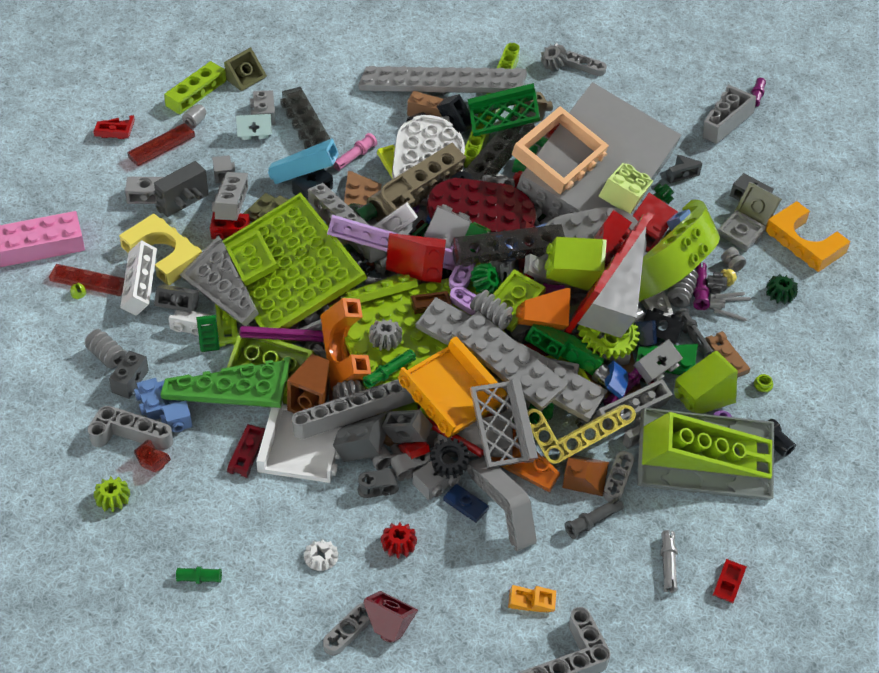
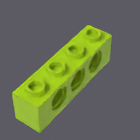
[164,61,226,114]

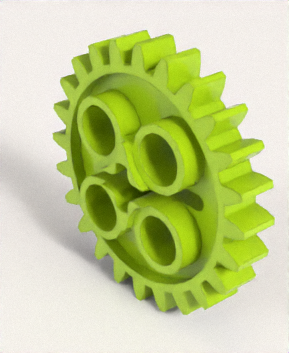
[577,321,640,360]

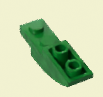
[525,324,604,375]

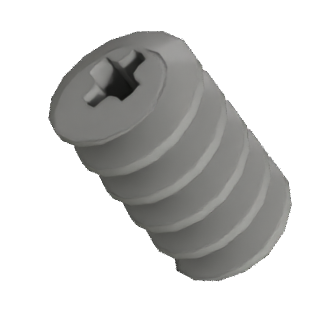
[667,270,698,308]
[470,290,513,330]
[85,328,127,369]

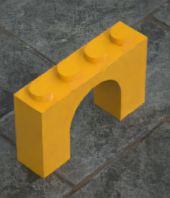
[766,201,851,272]

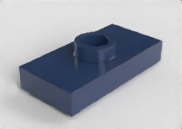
[443,483,489,523]

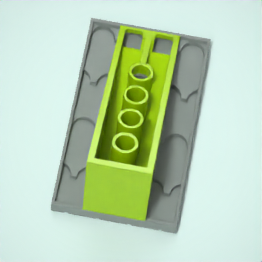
[637,408,774,500]

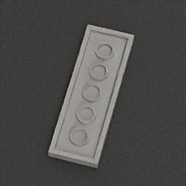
[451,311,568,411]

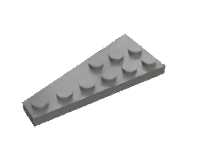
[180,236,259,326]

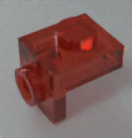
[134,440,171,472]

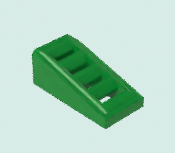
[196,315,220,352]

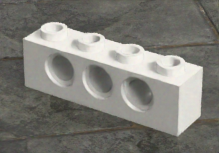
[120,240,157,315]

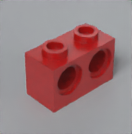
[210,212,250,240]

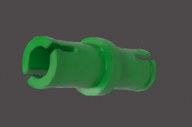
[176,566,222,584]

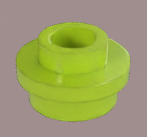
[754,374,773,393]

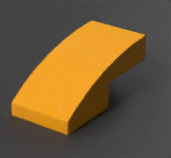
[508,585,556,612]

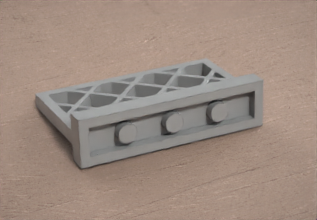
[470,378,538,468]

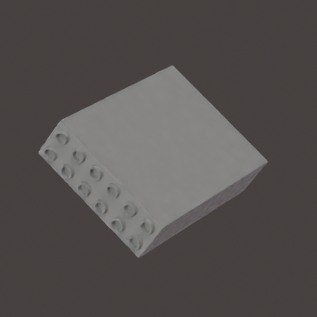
[516,82,681,219]

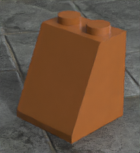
[287,354,329,414]

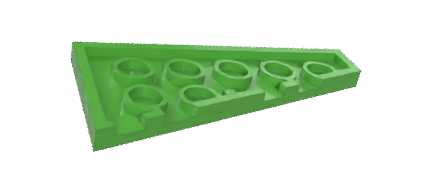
[161,356,291,408]

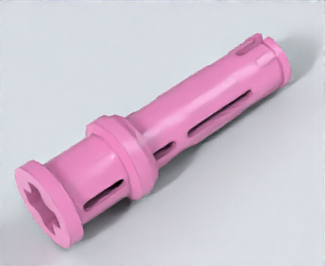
[333,133,378,171]

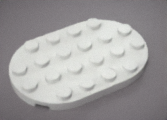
[392,115,465,206]

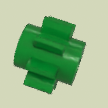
[653,183,675,204]

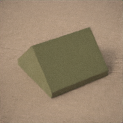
[224,47,267,91]

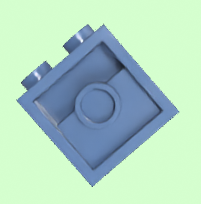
[134,378,181,420]

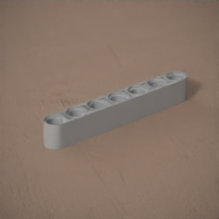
[291,379,415,439]

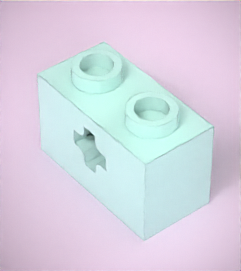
[236,114,272,140]

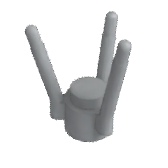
[709,292,751,321]

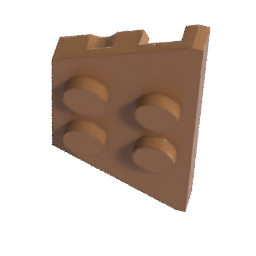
[344,171,382,205]

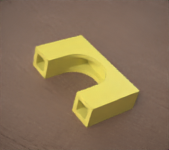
[119,214,202,285]

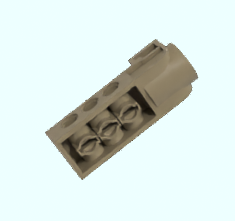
[367,143,466,222]

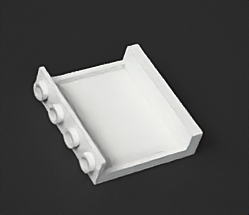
[256,401,345,483]

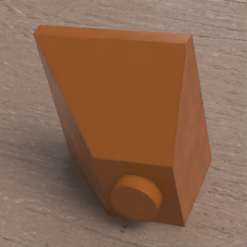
[562,455,609,496]

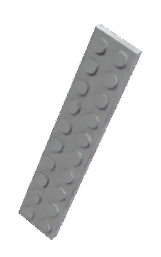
[358,66,527,93]
[415,297,607,423]

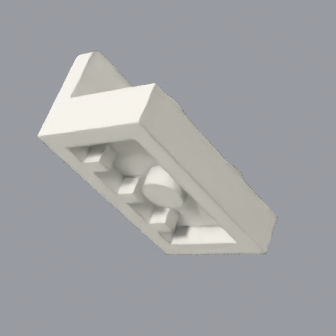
[169,310,212,336]

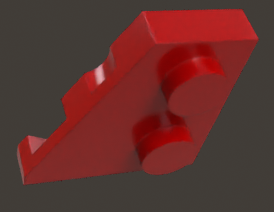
[94,115,135,139]

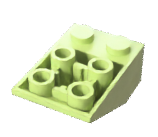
[598,163,653,214]

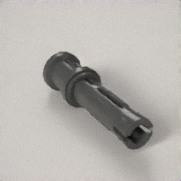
[674,308,714,358]
[565,498,624,539]

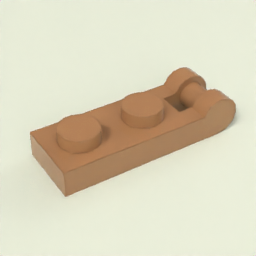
[705,331,750,378]

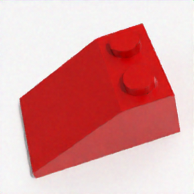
[386,233,446,283]

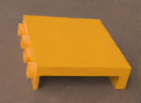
[398,336,507,438]

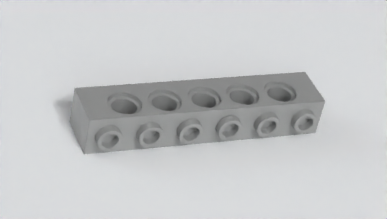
[308,183,385,263]

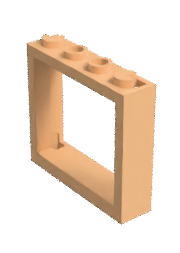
[511,106,609,195]

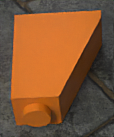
[516,288,570,330]

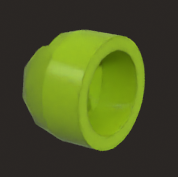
[70,283,86,299]

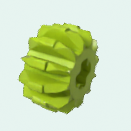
[93,476,131,513]

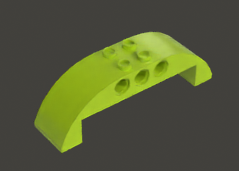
[639,199,720,301]

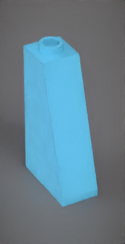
[268,138,339,184]

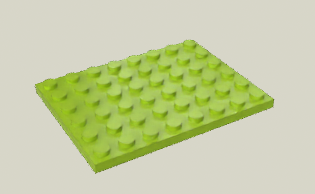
[223,192,368,329]
[329,278,505,389]

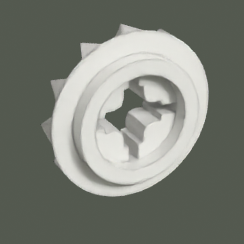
[304,539,338,571]

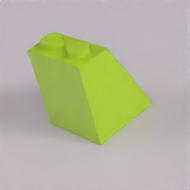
[544,237,607,291]
[674,351,738,414]

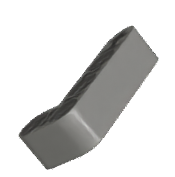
[88,406,173,450]

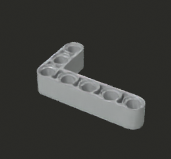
[467,456,537,551]
[518,607,611,673]

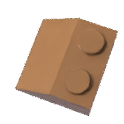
[407,91,444,117]

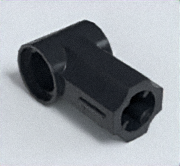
[767,419,796,457]

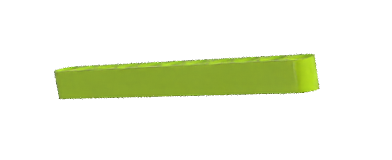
[463,43,520,169]

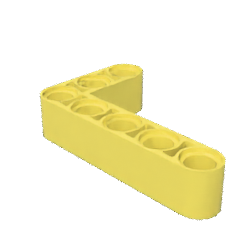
[527,405,636,464]

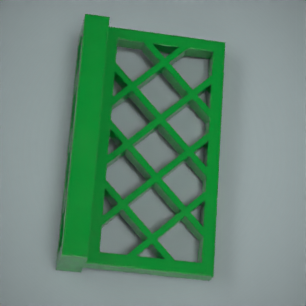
[468,83,541,137]

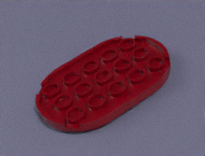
[427,178,536,242]

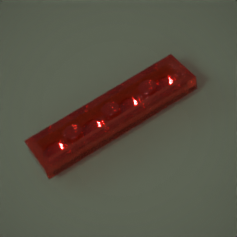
[127,123,195,166]
[49,264,125,296]

